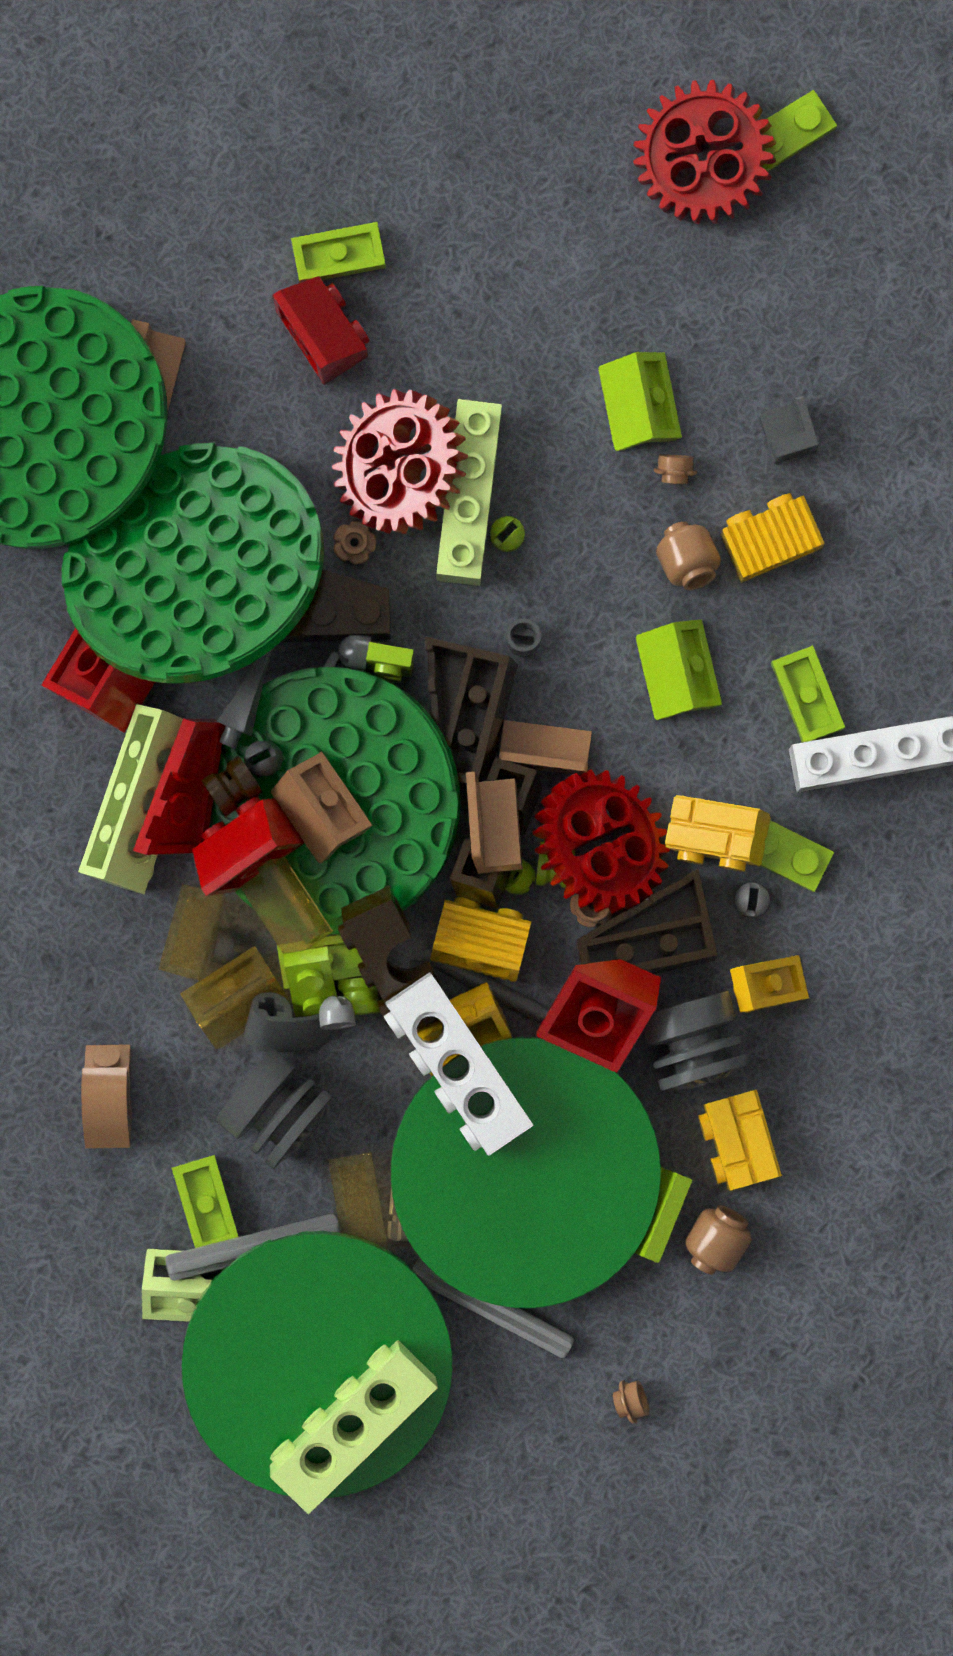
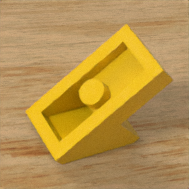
[730,955,809,1013]

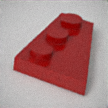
[133,719,225,855]

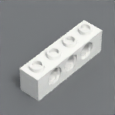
[789,716,953,792]
[383,972,534,1156]

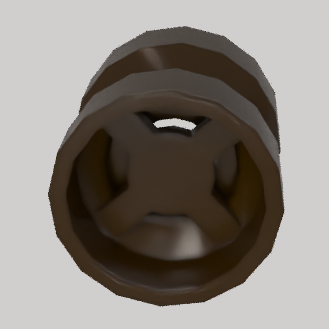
[201,755,263,817]

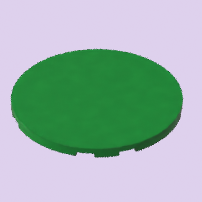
[0,285,168,549]
[62,443,324,683]
[209,667,460,935]
[390,1037,661,1308]
[182,1231,452,1498]

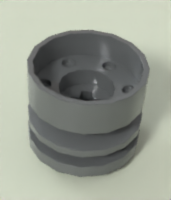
[643,991,750,1091]
[215,1049,333,1169]

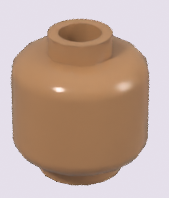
[656,522,721,590]
[685,1205,752,1275]

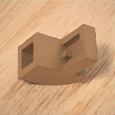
[81,1045,132,1148]

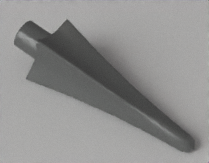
[216,647,275,749]

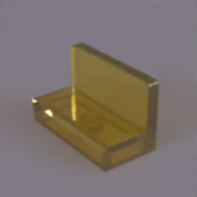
[242,857,333,953]
[158,884,226,982]
[180,946,290,1049]
[328,1152,387,1243]

